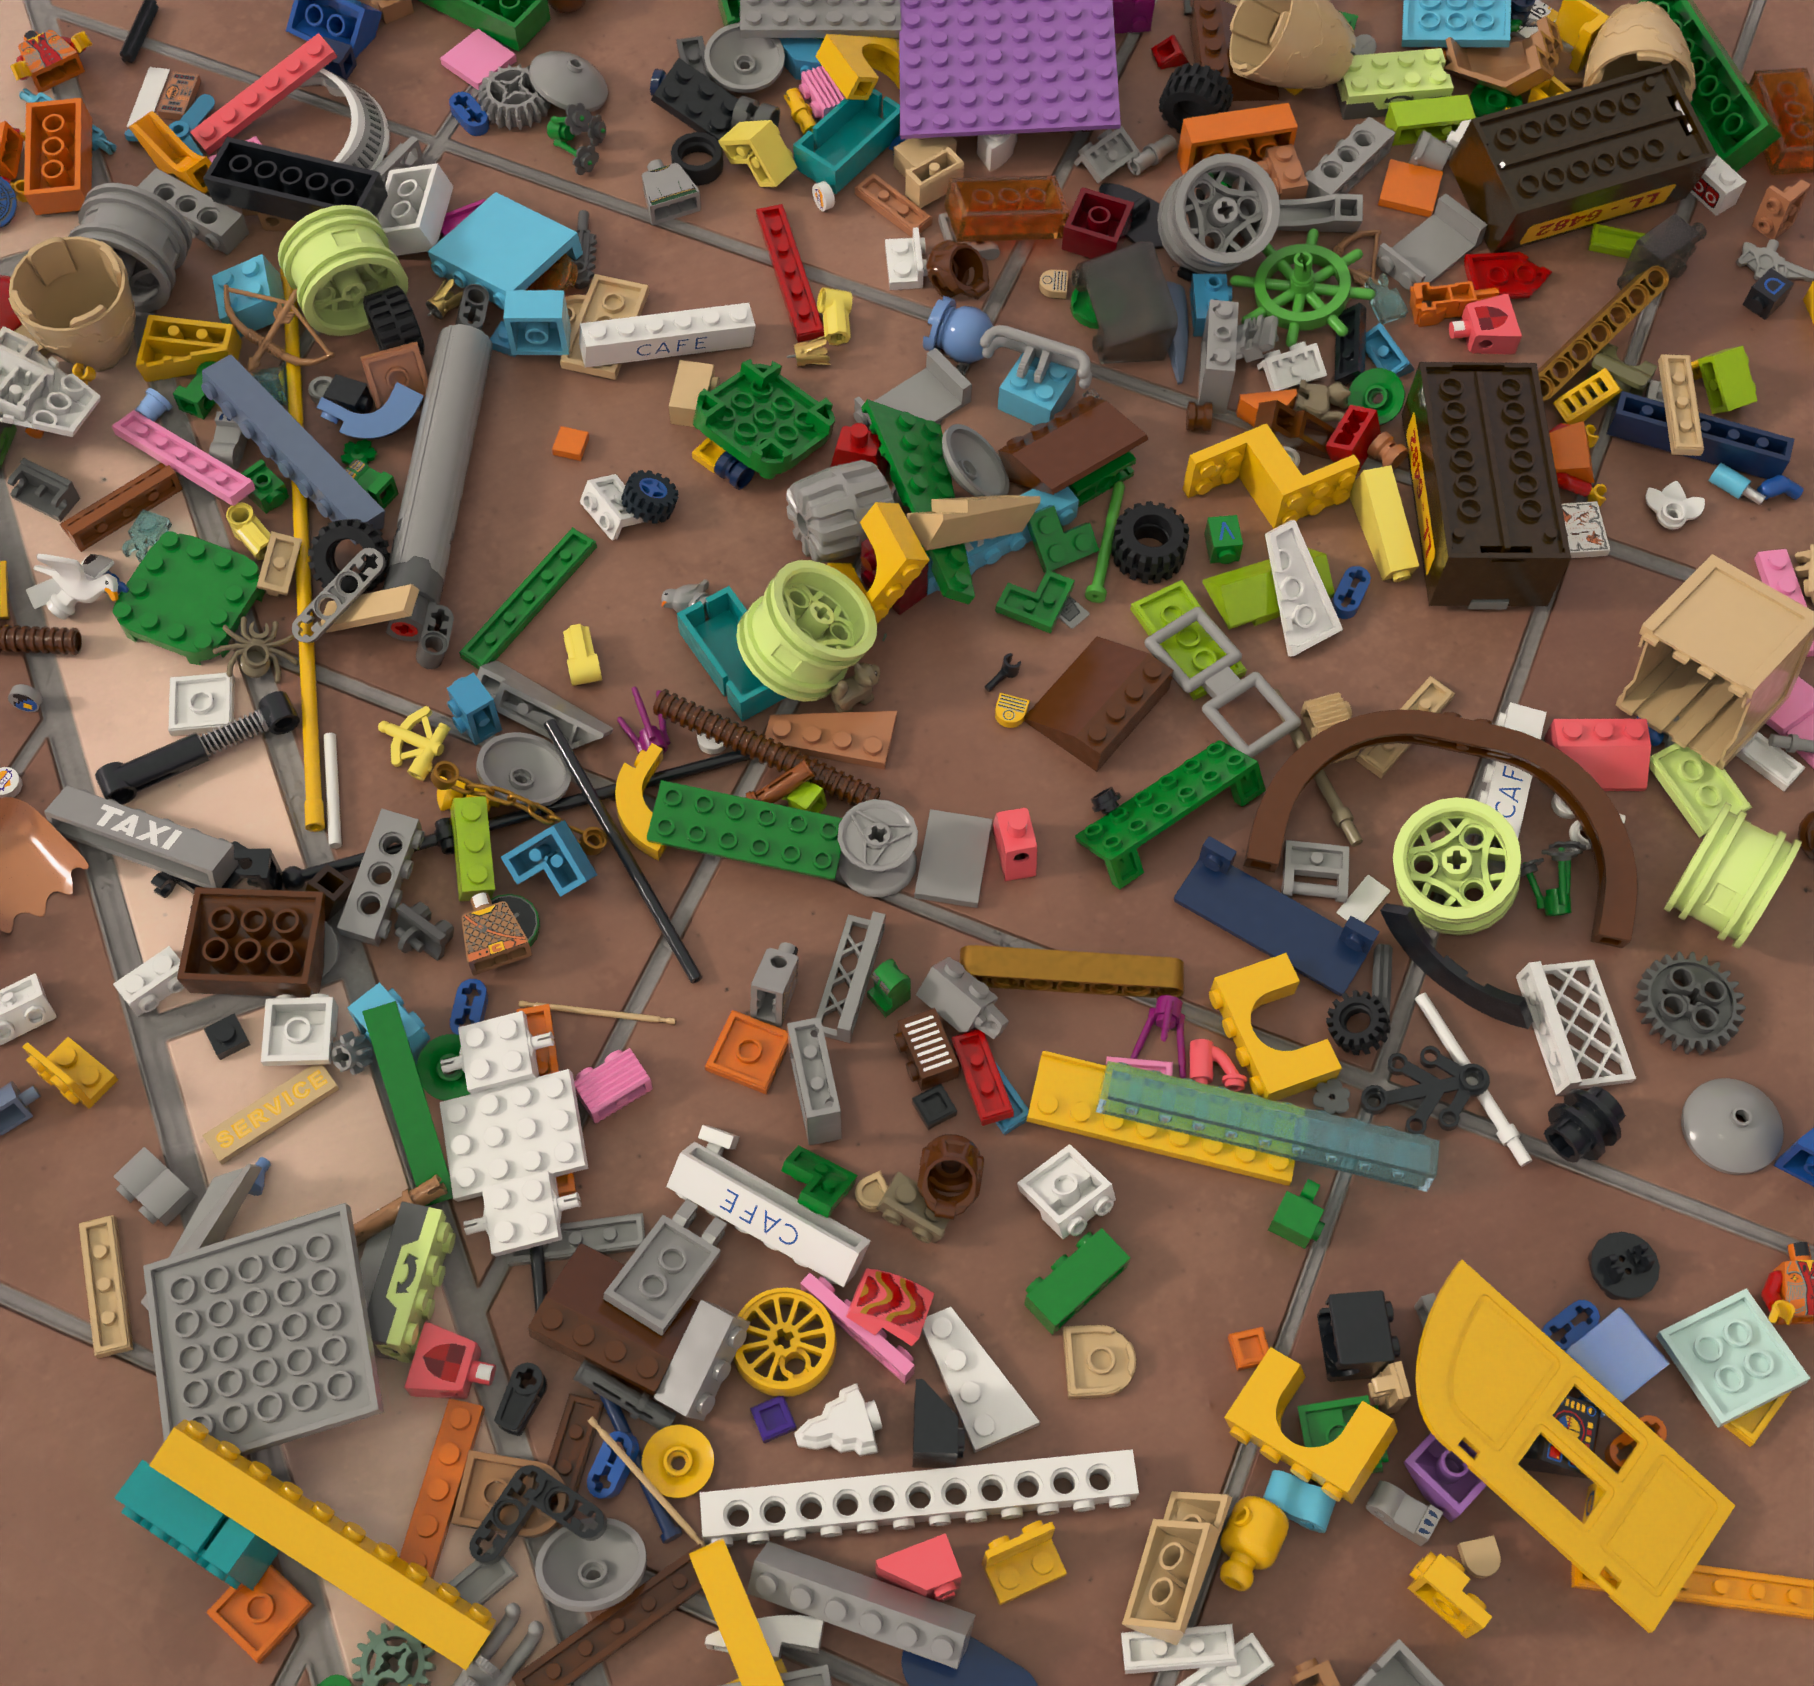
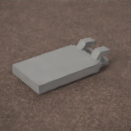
[603,1199,727,1336]

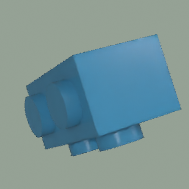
[1189,274,1232,337]
[447,672,502,745]

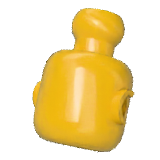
[1219,1496,1289,1591]

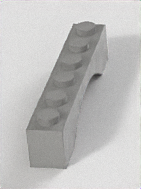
[1195,189,1363,233]

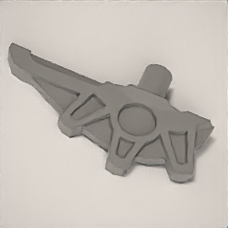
[1736,239,1814,283]

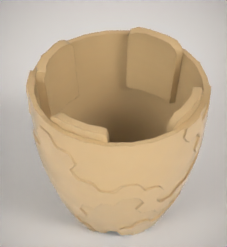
[1229,0,1356,89]
[1583,1,1696,103]
[8,236,136,372]

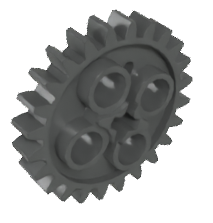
[1634,951,1746,1055]

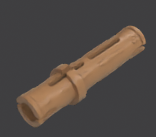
[354,1174,448,1247]

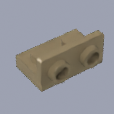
[876,1172,950,1244]

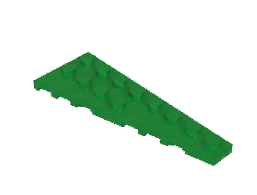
[862,399,975,605]

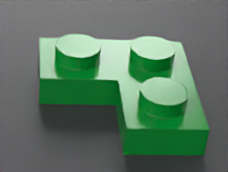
[1027,505,1099,572]
[995,570,1075,634]
[781,1145,858,1218]

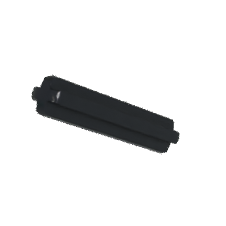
[119,0,159,63]

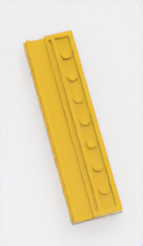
[1026,1051,1303,1186]

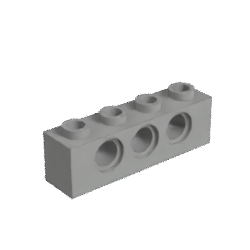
[1305,116,1395,199]
[137,168,249,255]
[337,808,425,947]

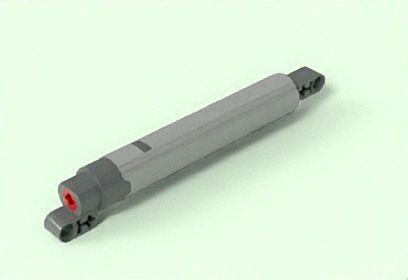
[382,284,492,669]

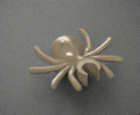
[212,616,299,684]

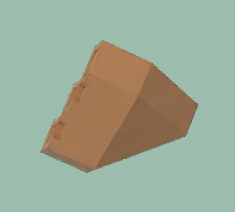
[1444,16,1563,96]

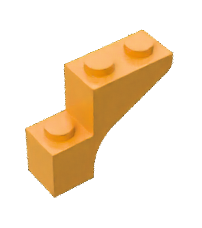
[129,111,212,194]

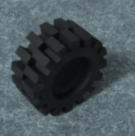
[1326,990,1391,1055]

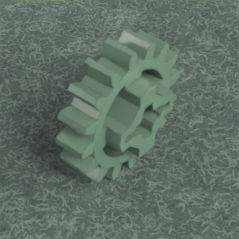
[352,1623,436,1686]

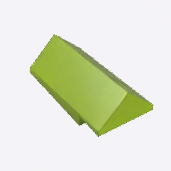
[1202,548,1335,630]

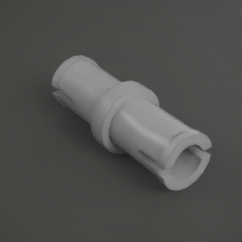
[1127,134,1177,175]

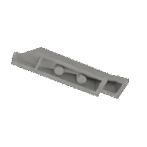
[477,661,613,749]
[141,1164,262,1310]

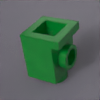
[241,459,289,514]

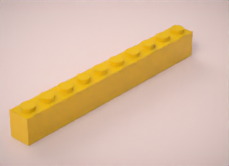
[149,1419,497,1670]

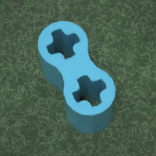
[1263,1470,1336,1533]

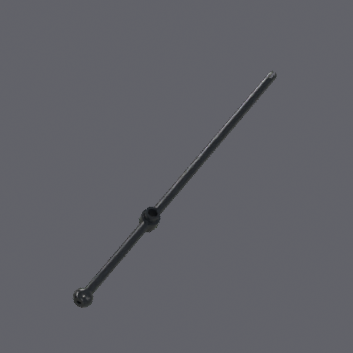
[282,750,750,891]

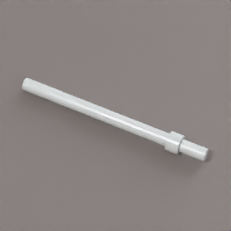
[1415,993,1532,1167]

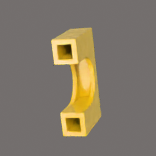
[815,34,900,100]
[827,502,930,624]
[1209,953,1342,1105]
[1224,1347,1398,1504]

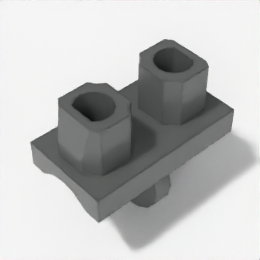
[394,901,454,961]

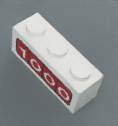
[1690,154,1746,216]

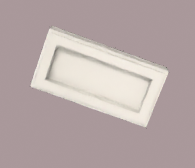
[1736,732,1806,792]

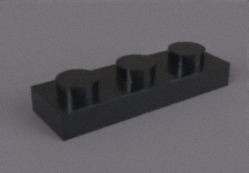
[1334,303,1366,385]

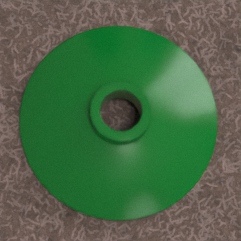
[1347,368,1405,425]
[416,1034,471,1101]

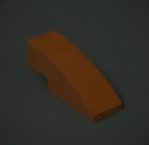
[1254,400,1335,460]

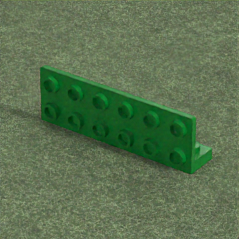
[1075,740,1266,890]
[647,780,843,881]

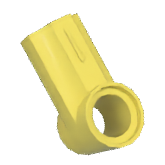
[817,287,852,346]
[226,502,271,561]
[563,624,602,686]

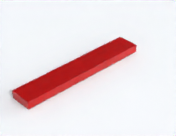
[756,204,824,343]

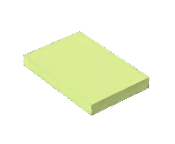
[1649,743,1752,838]

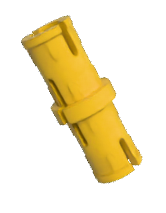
[784,88,817,135]

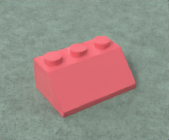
[1544,719,1651,791]

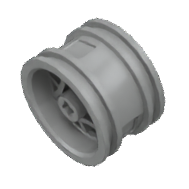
[1157,153,1280,274]
[68,183,192,312]

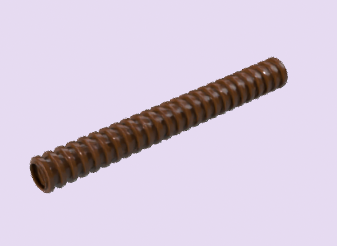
[0,625,82,655]
[653,689,881,805]

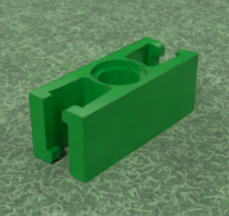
[1068,451,1136,507]

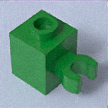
[1268,1179,1325,1249]

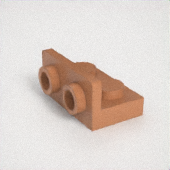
[1752,179,1811,239]

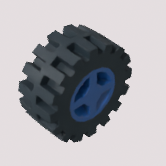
[621,470,679,524]

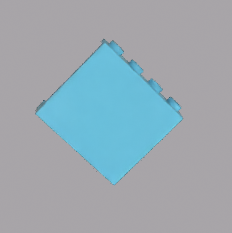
[428,192,583,309]

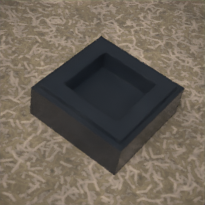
[912,1083,957,1130]

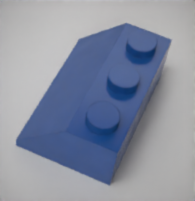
[286,0,382,59]

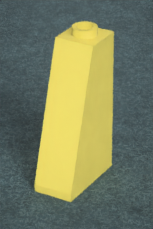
[1349,465,1419,582]

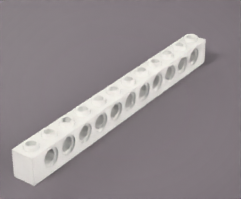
[700,1449,1139,1547]

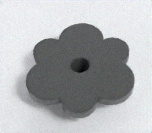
[1312,1078,1350,1115]

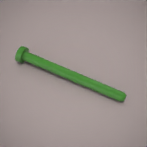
[1085,481,1125,603]

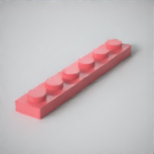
[190,33,337,155]

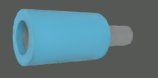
[1708,463,1766,505]

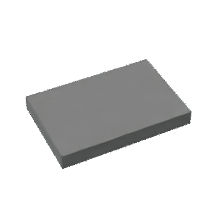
[914,809,992,908]

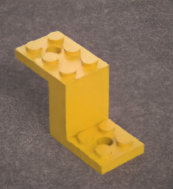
[1182,423,1360,529]

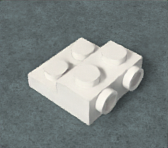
[261,993,338,1066]
[1017,1144,1116,1239]

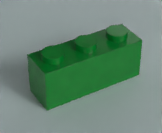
[1024,1228,1131,1335]

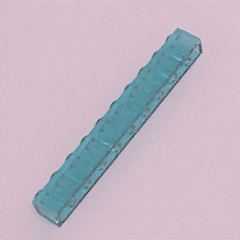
[1096,1061,1440,1192]

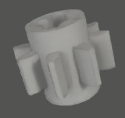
[331,1031,373,1075]

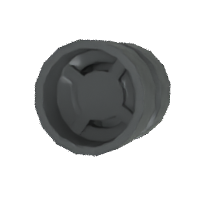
[731,96,780,128]

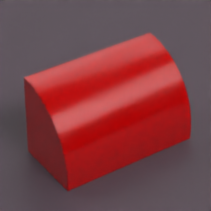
[1325,405,1381,474]

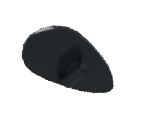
[1099,183,1164,250]

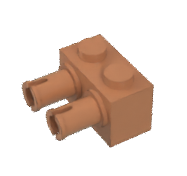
[1256,144,1309,200]

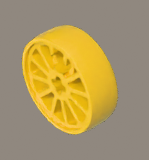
[733,1288,837,1397]

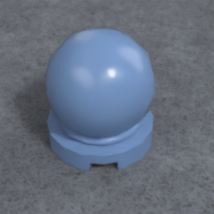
[923,296,994,364]

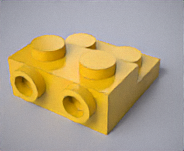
[1408,1551,1492,1639]

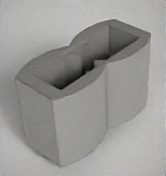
[113,1147,197,1226]

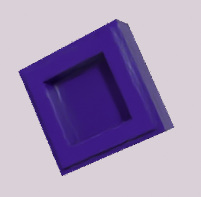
[750,1396,797,1443]

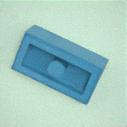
[1366,322,1415,377]

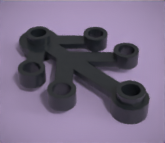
[1361,1046,1490,1138]

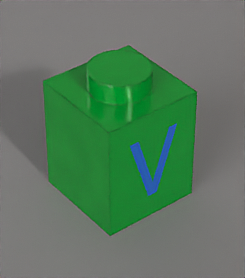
[1204,515,1243,564]

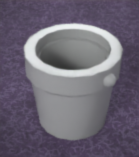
[1408,131,1452,171]

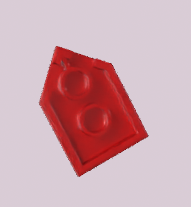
[1464,252,1552,299]

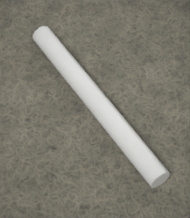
[323,733,342,849]

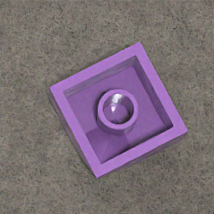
[1403,1433,1487,1523]

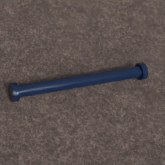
[593,1391,683,1544]

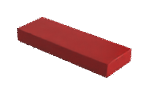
[951,1029,1014,1126]

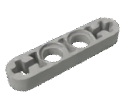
[292,548,386,643]

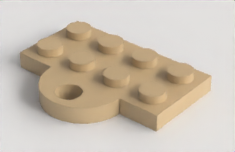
[560,274,649,380]

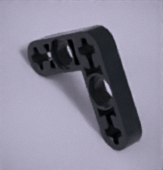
[469,1465,607,1565]

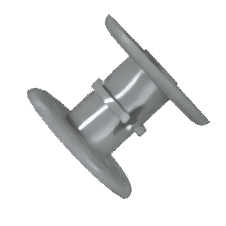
[837,799,918,898]

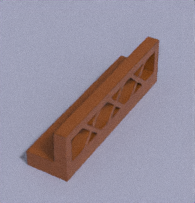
[60,463,183,552]

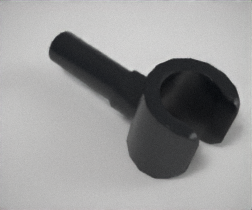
[985,653,1021,692]

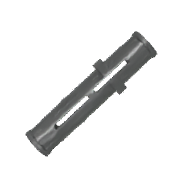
[573,1359,677,1430]

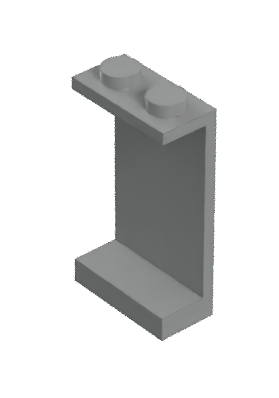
[1376,193,1488,291]
[853,348,972,431]

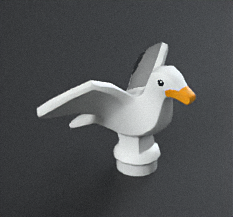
[33,554,119,620]

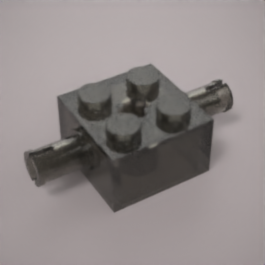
[1617,213,1707,290]

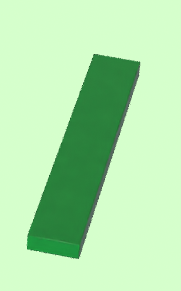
[459,527,597,669]
[362,1001,453,1206]

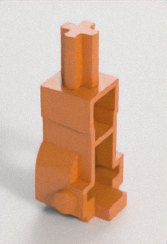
[1409,281,1499,327]

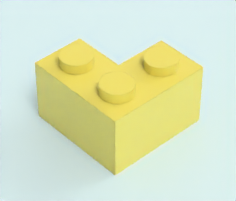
[718,120,798,187]

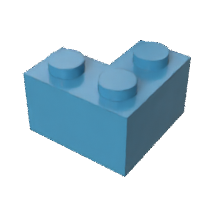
[501,820,598,897]

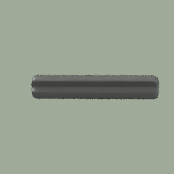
[1370,944,1393,1035]

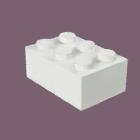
[376,163,454,256]

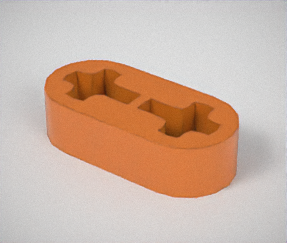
[1604,1415,1667,1471]

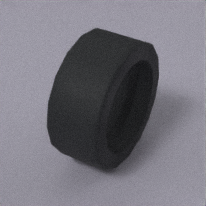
[671,132,724,186]

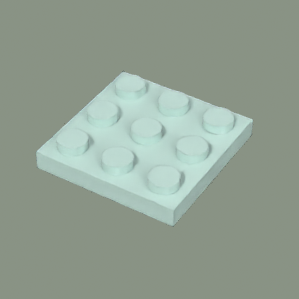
[1656,1288,1810,1428]

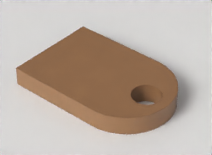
[451,1450,568,1538]

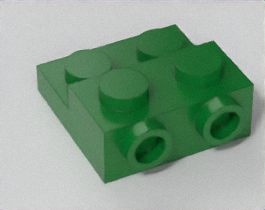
[1297,1395,1389,1480]

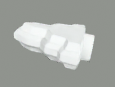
[794,1383,882,1456]

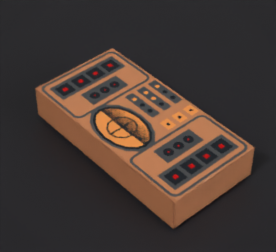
[157,71,201,120]

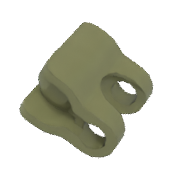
[1583,343,1658,407]

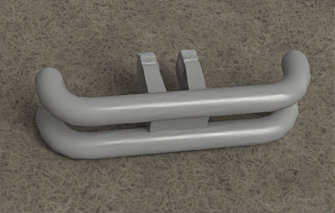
[980,325,1092,389]
[452,1603,544,1686]

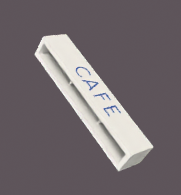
[579,303,756,368]
[1468,702,1547,874]
[666,1141,871,1287]

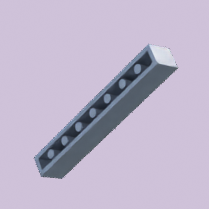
[201,354,385,545]

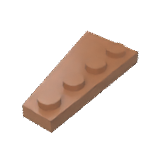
[765,711,897,770]

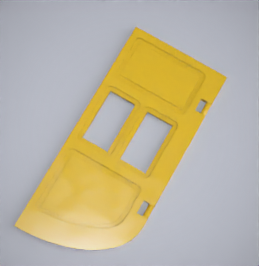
[1415,1260,1736,1633]

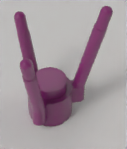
[617,686,671,754]
[1130,995,1186,1079]

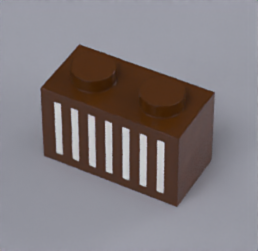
[894,1008,959,1091]

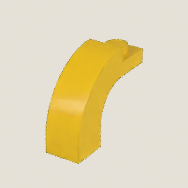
[615,743,667,861]

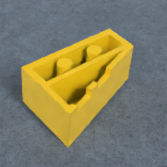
[135,314,243,382]

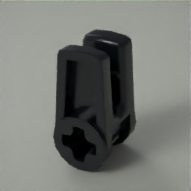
[494,1362,548,1436]

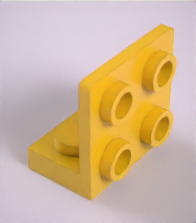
[1555,0,1609,73]
[22,1037,119,1109]
[982,1520,1067,1605]

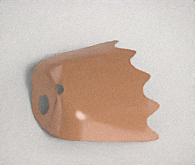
[0,797,89,934]

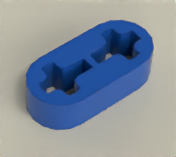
[449,92,489,136]
[1332,566,1371,619]
[450,979,489,1035]
[1541,1300,1600,1351]
[587,1431,639,1499]

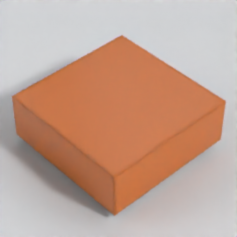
[552,426,590,461]
[1228,1327,1269,1371]

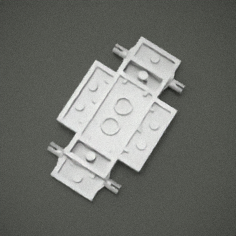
[439,1011,589,1257]

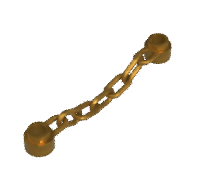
[431,761,607,855]

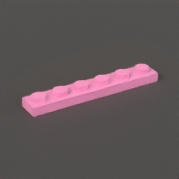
[112,410,255,506]

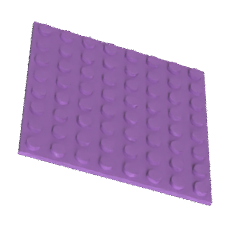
[899,0,1121,139]

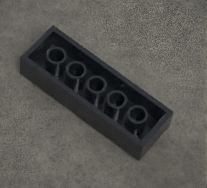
[203,137,388,222]

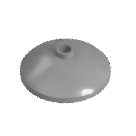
[704,22,785,93]
[529,51,608,112]
[942,424,1009,497]
[476,732,571,807]
[1681,1078,1784,1175]
[535,1517,647,1612]

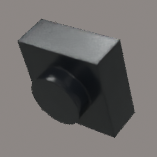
[204,1013,251,1060]

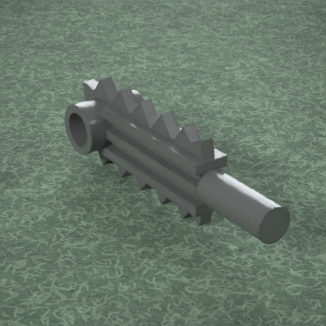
[564,210,597,289]

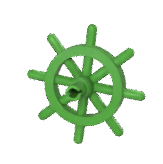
[1230,228,1376,347]

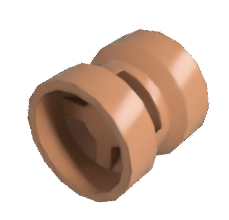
[1367,431,1409,471]

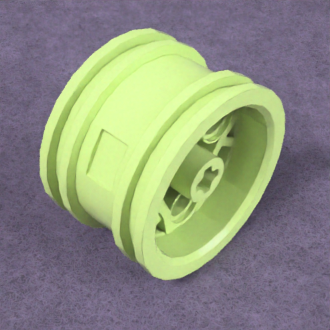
[278,205,408,336]
[736,560,877,702]
[1393,797,1521,936]
[1663,802,1802,949]

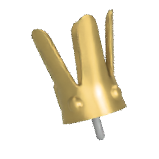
[426,279,464,319]
[787,335,830,367]

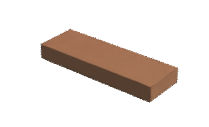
[854,173,933,238]

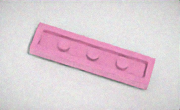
[1754,549,1814,657]
[800,1273,915,1384]

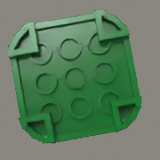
[693,359,835,479]
[113,531,265,665]

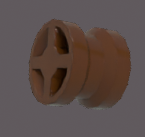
[1186,401,1213,432]

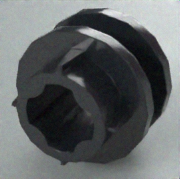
[1543,1087,1626,1163]

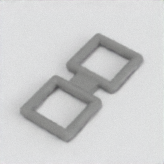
[1144,607,1301,758]

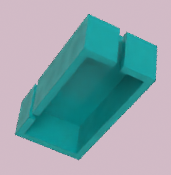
[793,89,900,195]
[677,586,787,722]
[114,1459,279,1590]

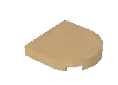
[1063,1325,1136,1399]

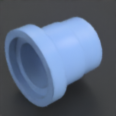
[135,387,173,422]

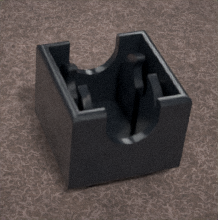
[1317,1290,1400,1382]

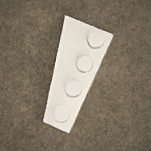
[1265,520,1343,657]
[922,1307,1040,1453]

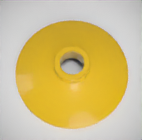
[642,1425,714,1498]

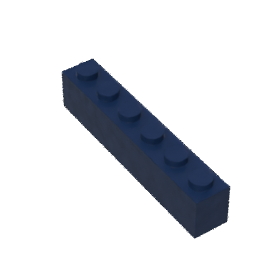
[1606,391,1794,479]

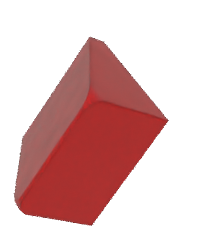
[1151,34,1189,69]

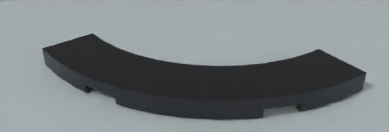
[1380,903,1534,1029]

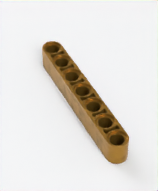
[1538,266,1669,402]
[959,945,1184,998]

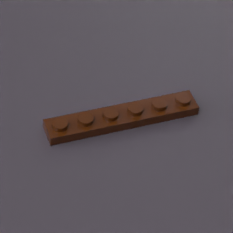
[511,1544,703,1686]

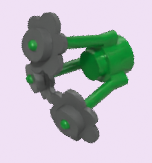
[547,103,606,175]

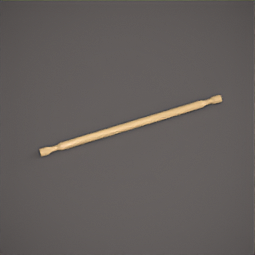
[519,1000,676,1025]
[588,1416,706,1547]

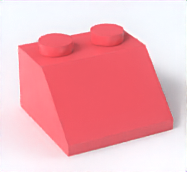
[876,1533,962,1603]

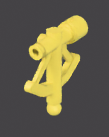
[378,706,451,781]

